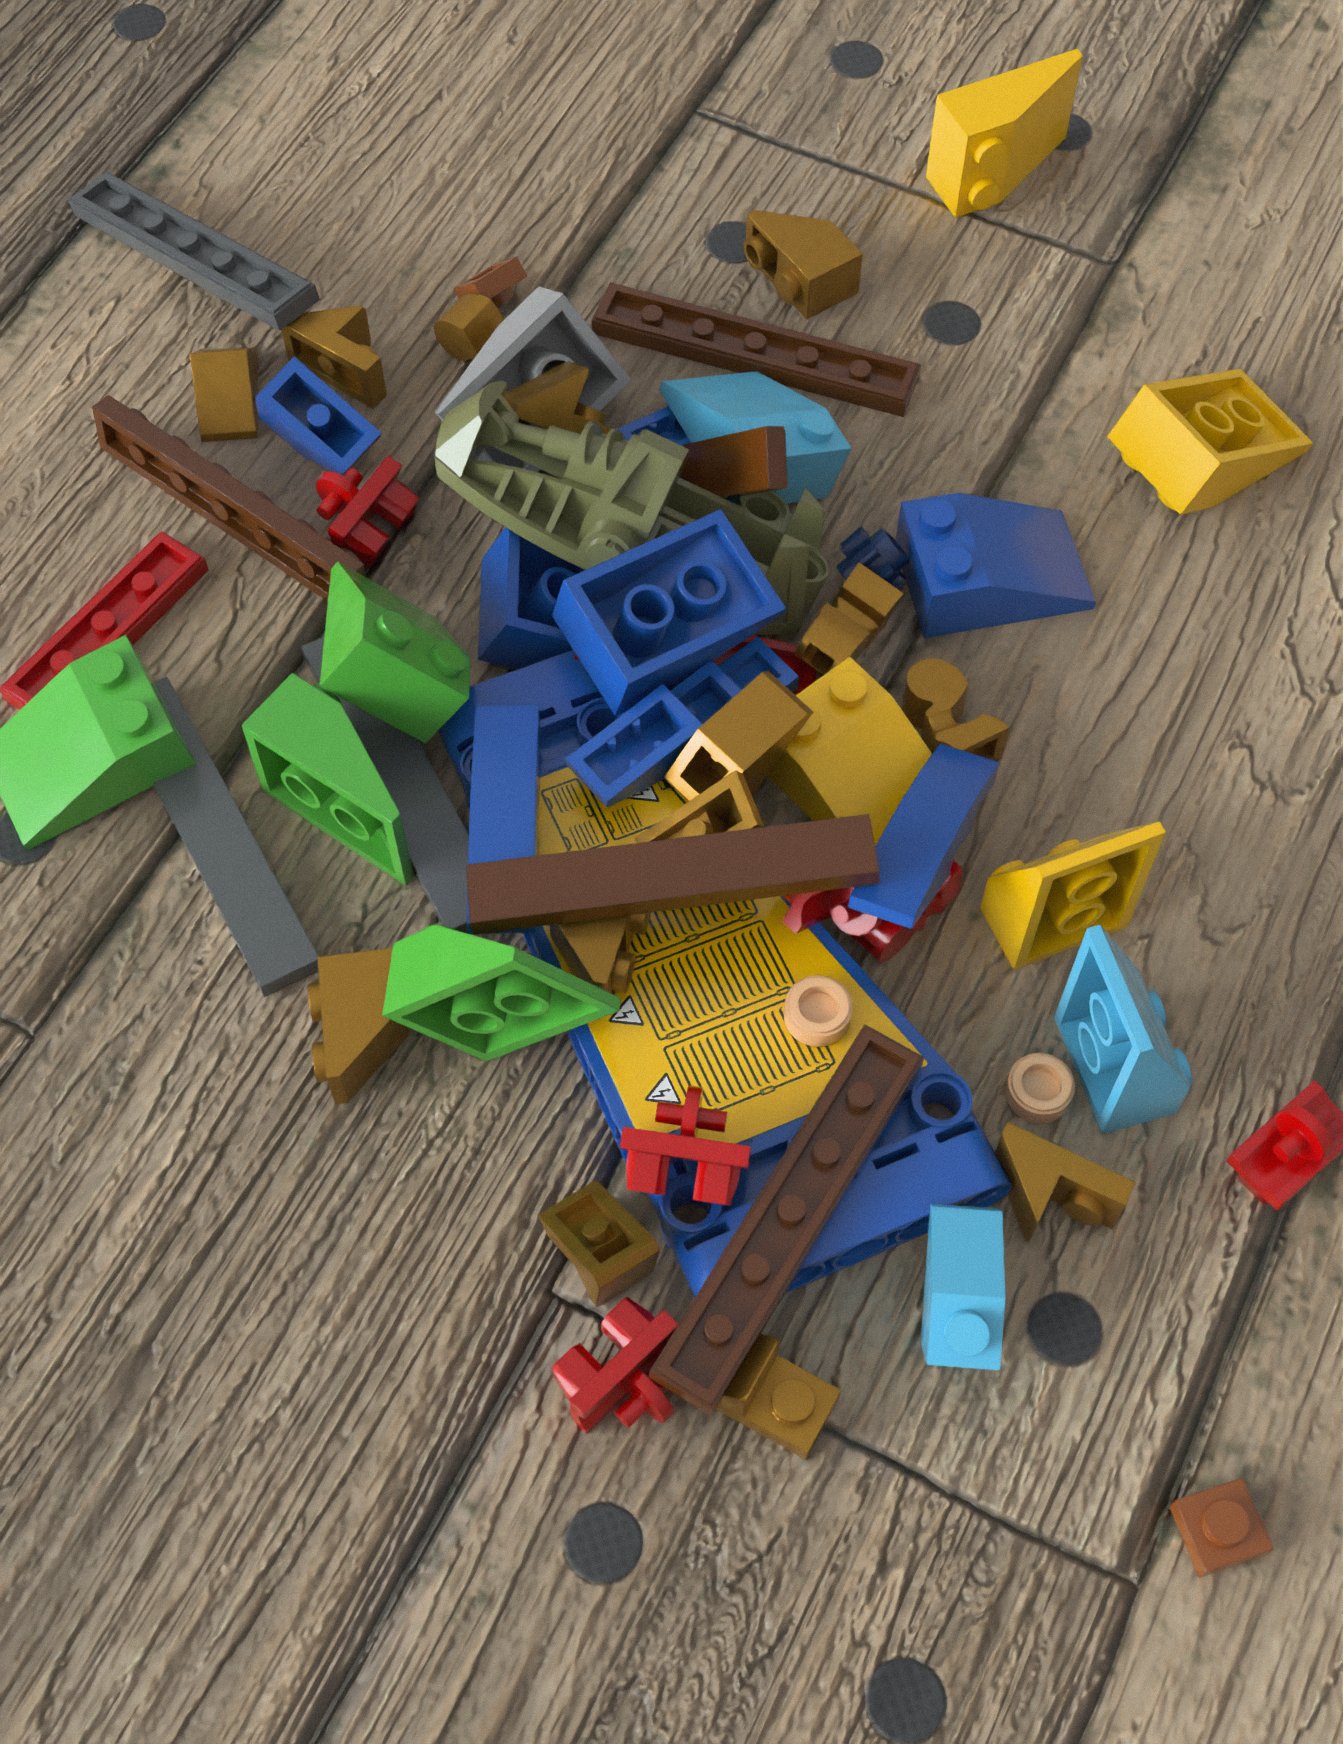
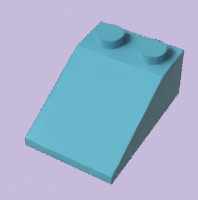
[659,371,852,504]
[1054,925,1192,1134]

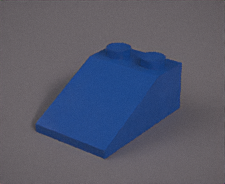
[895,493,1096,638]
[552,509,786,716]
[478,527,584,670]

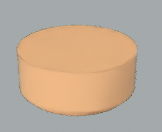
[784,975,853,1047]
[1005,1053,1075,1123]

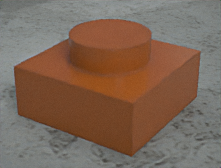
[454,257,527,307]
[1169,1478,1274,1578]

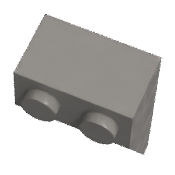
[435,286,632,472]

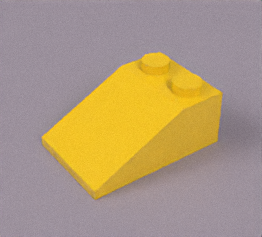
[926,48,1083,218]
[1107,369,1314,515]
[767,656,932,846]
[980,821,1166,970]

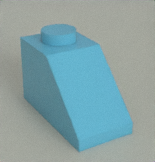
[920,1204,1005,1370]

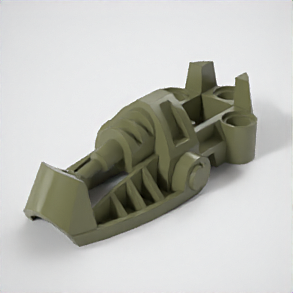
[435,380,829,635]

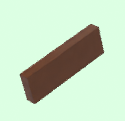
[680,426,788,499]

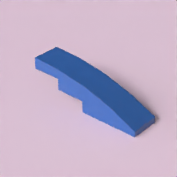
[565,636,799,808]
[467,704,540,934]
[848,743,1000,929]

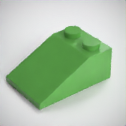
[320,561,470,744]
[0,635,196,851]
[242,673,414,886]
[382,924,621,1061]

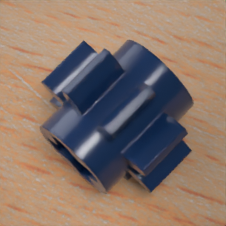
[836,526,910,589]

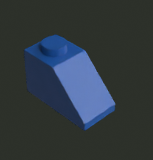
[255,356,382,476]

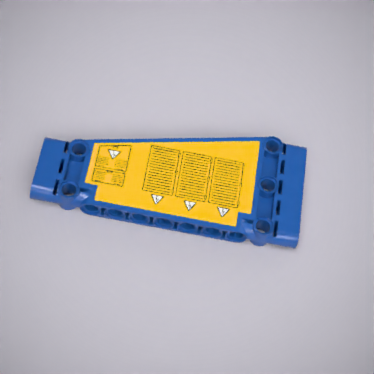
[438,650,1013,1298]

